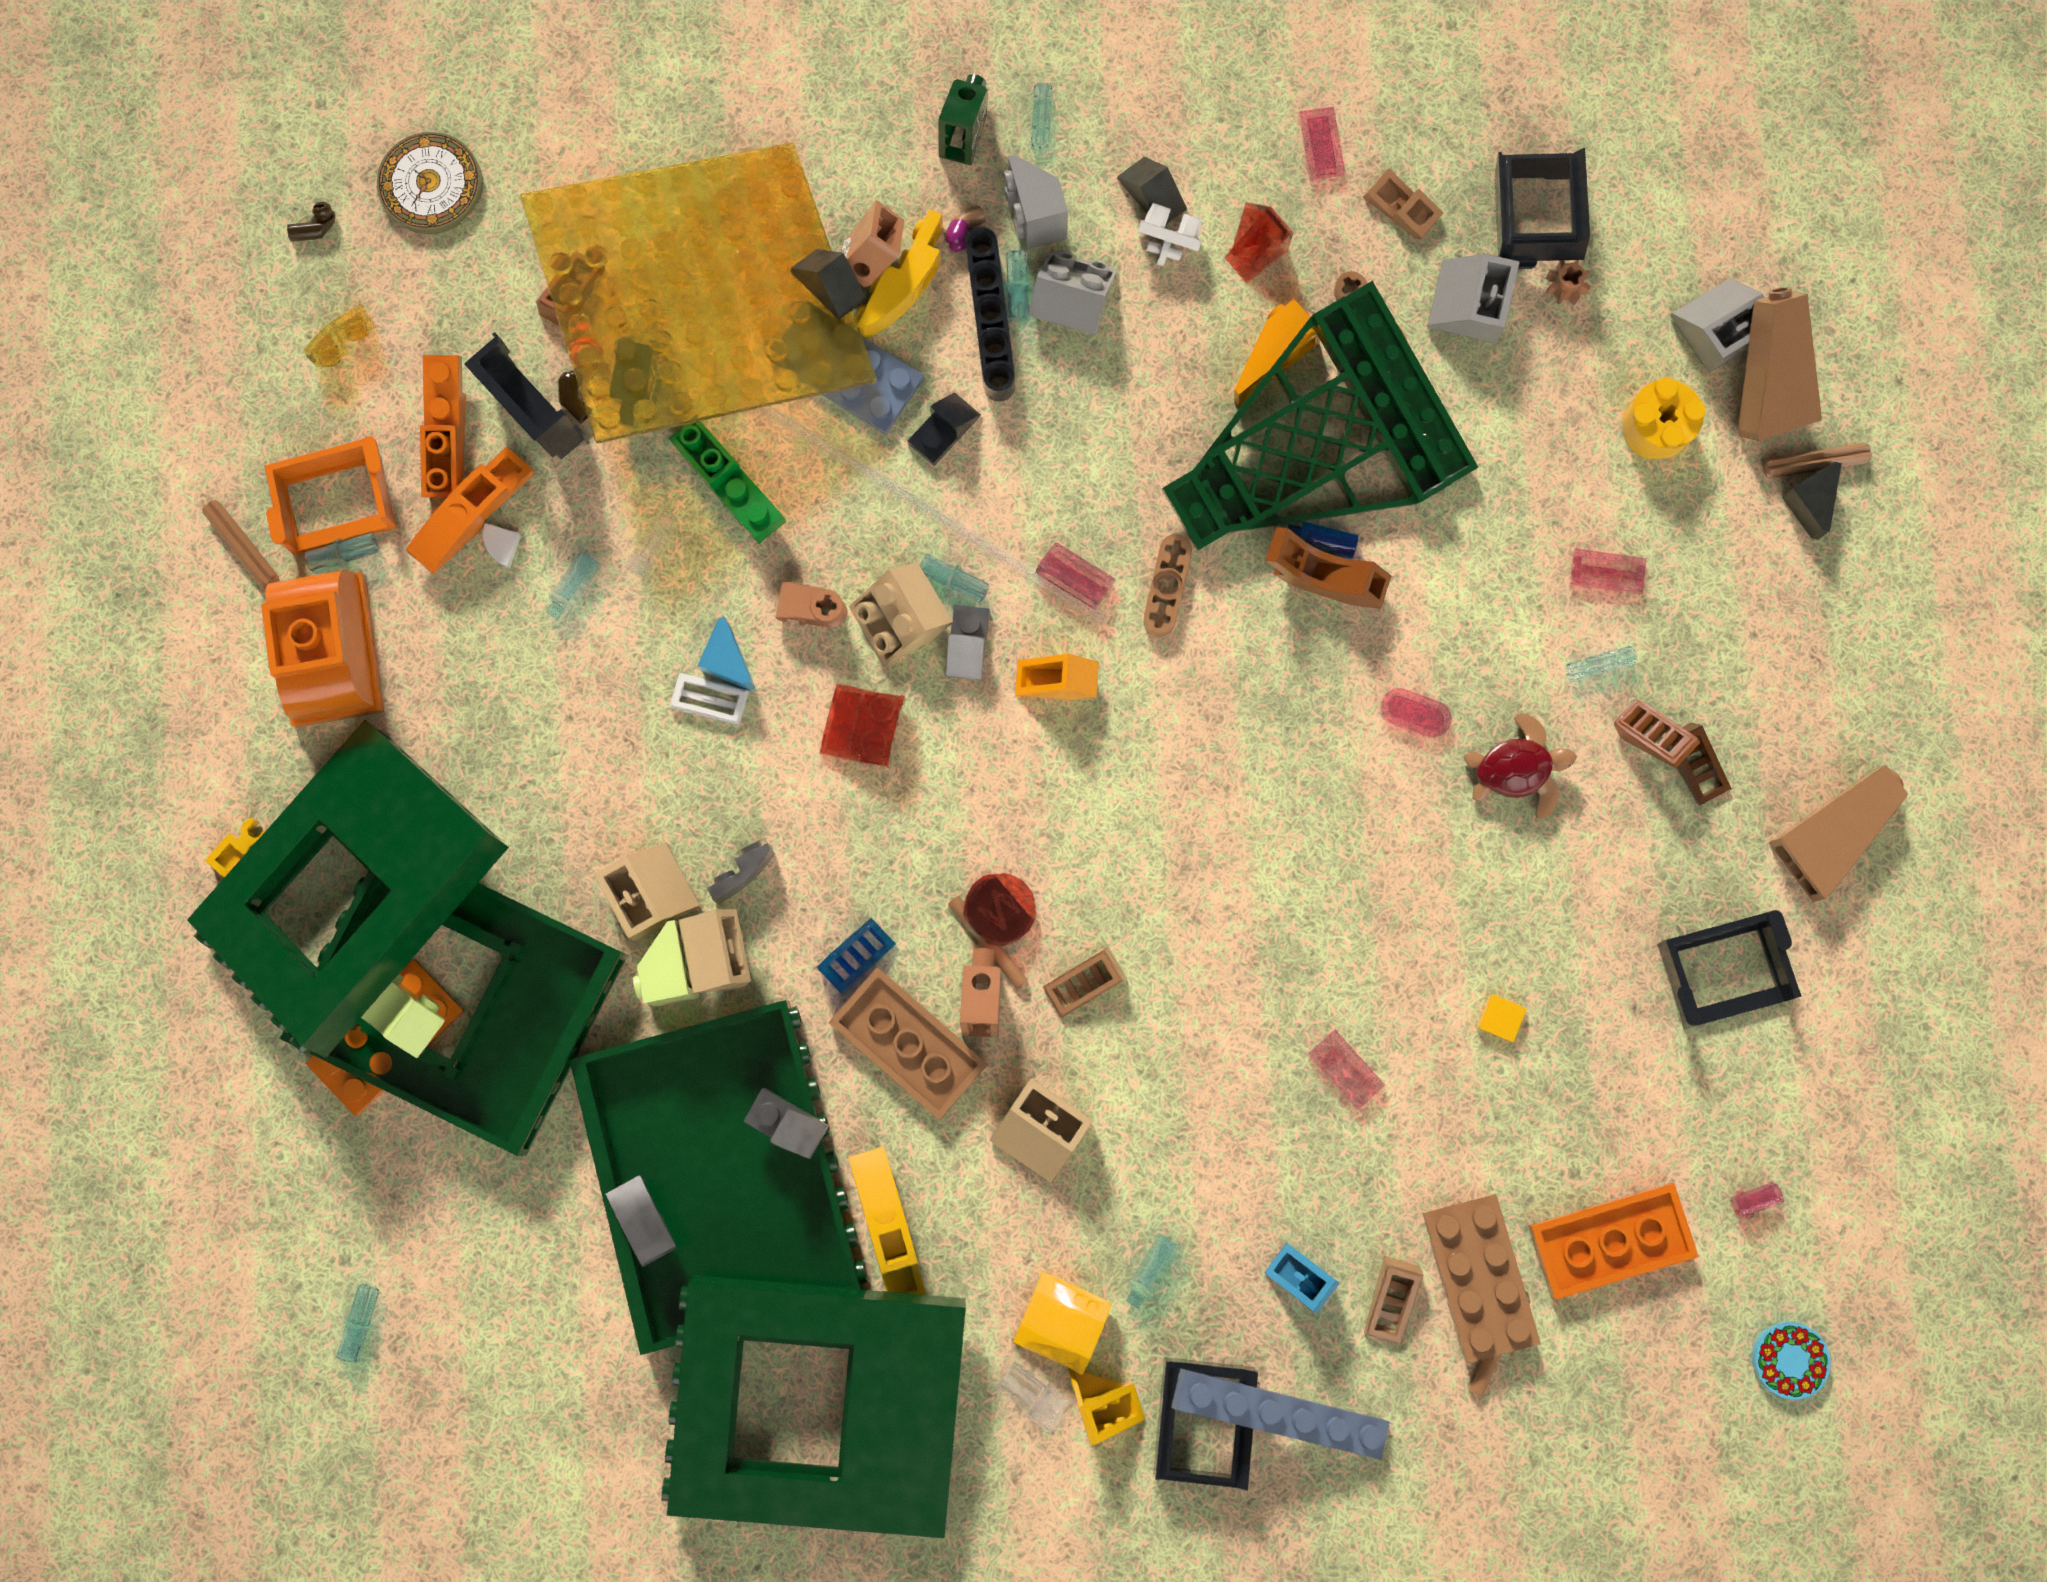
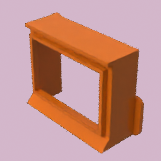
[264,436,398,556]

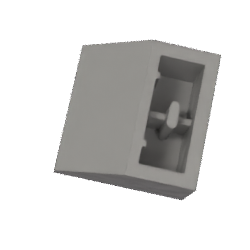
[1003,155,1068,249]
[1028,251,1117,335]
[1427,254,1519,343]
[1670,278,1765,373]

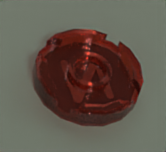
[963,873,1036,946]

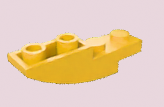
[855,209,943,339]
[848,1146,926,1295]

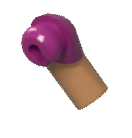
[945,206,986,252]

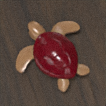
[1464,713,1577,819]

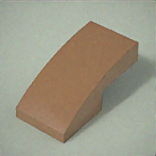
[1363,168,1444,240]

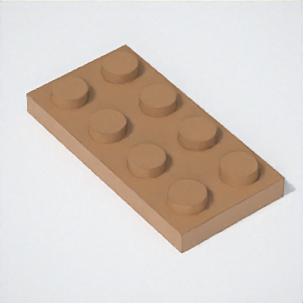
[828,967,988,1121]
[1422,1194,1541,1363]

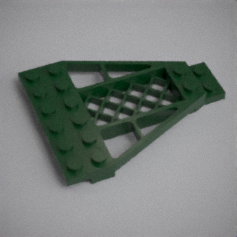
[1161,280,1479,551]

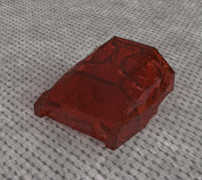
[820,684,906,768]

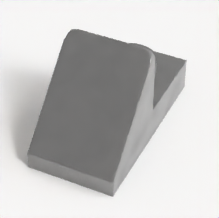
[946,605,990,681]
[743,1088,829,1159]

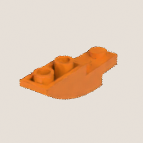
[420,355,466,498]
[406,447,534,575]

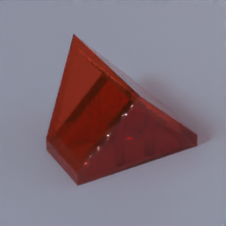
[1225,202,1293,283]

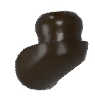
[287,202,336,242]
[558,370,593,424]

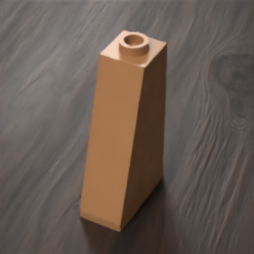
[1738,287,1822,441]
[1769,765,1909,902]

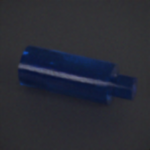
[1287,522,1359,560]

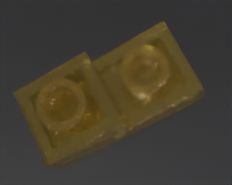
[304,304,377,367]

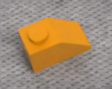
[1015,653,1099,700]

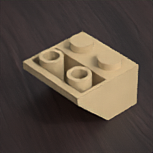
[849,562,953,667]
[594,842,701,942]
[679,909,751,993]
[989,1078,1093,1183]

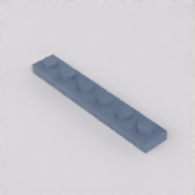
[1171,1368,1390,1460]

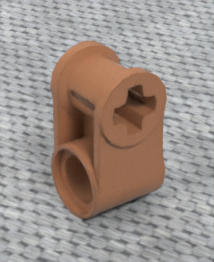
[775,582,847,628]

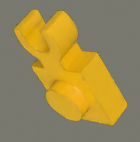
[204,818,266,877]

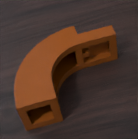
[1265,527,1392,609]

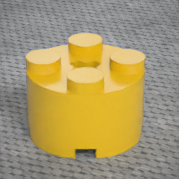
[1622,377,1706,460]

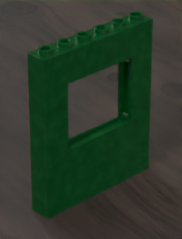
[187,719,509,1058]
[279,871,628,1156]
[661,1275,966,1538]

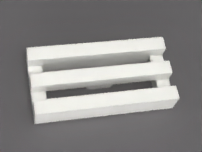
[669,672,750,726]

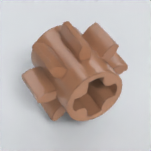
[1545,260,1591,305]

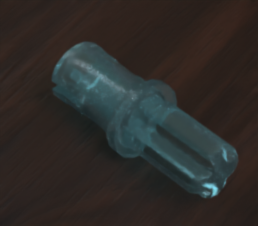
[1004,250,1032,322]
[305,533,379,574]
[920,554,989,602]
[335,1284,380,1363]

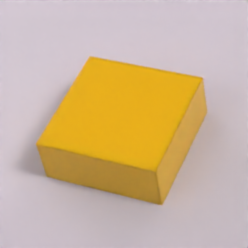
[1477,994,1527,1043]

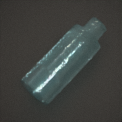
[546,551,602,620]
[1126,1233,1182,1309]

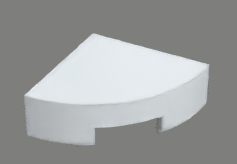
[483,523,521,569]

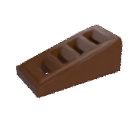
[1666,723,1732,806]

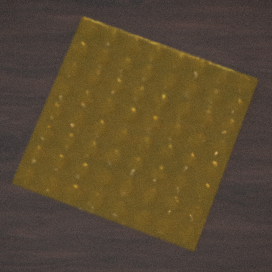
[520,142,877,444]

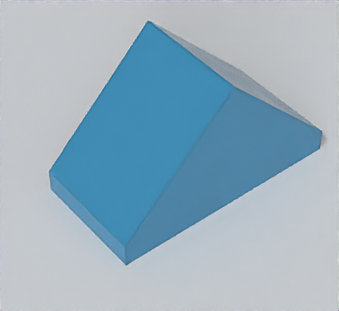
[698,617,755,691]
[1264,1243,1340,1314]

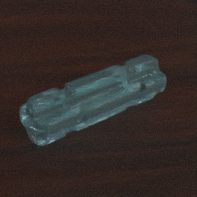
[1030,83,1053,151]
[1565,646,1637,683]

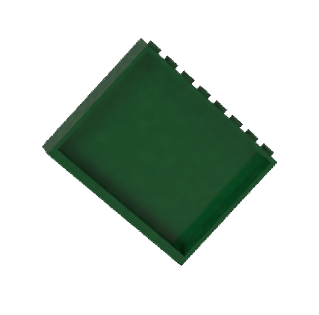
[569,1000,868,1355]

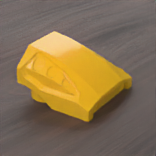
[1013,1271,1112,1375]

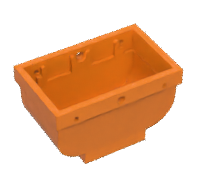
[261,570,384,728]

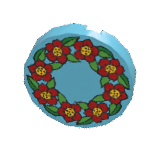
[1751,1321,1831,1400]

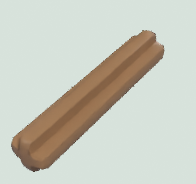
[1763,443,1872,478]
[202,500,279,589]

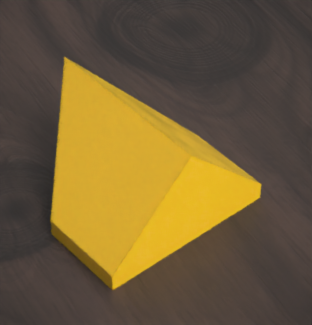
[1068,1368,1145,1445]

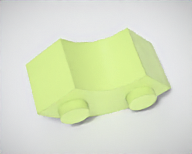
[361,974,445,1058]

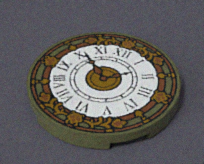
[377,132,483,234]

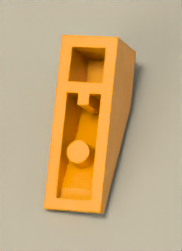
[1234,299,1320,407]

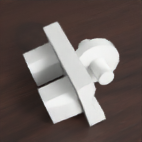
[1137,203,1202,267]

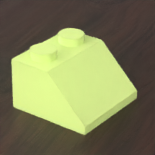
[633,920,700,1007]

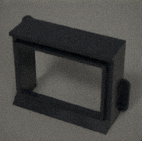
[1495,147,1590,269]
[464,332,590,460]
[1657,910,1802,1029]
[1153,1357,1258,1491]

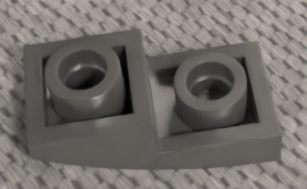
[707,841,775,904]
[606,1175,677,1267]

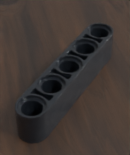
[966,227,1015,402]

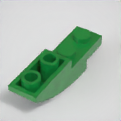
[669,416,786,544]

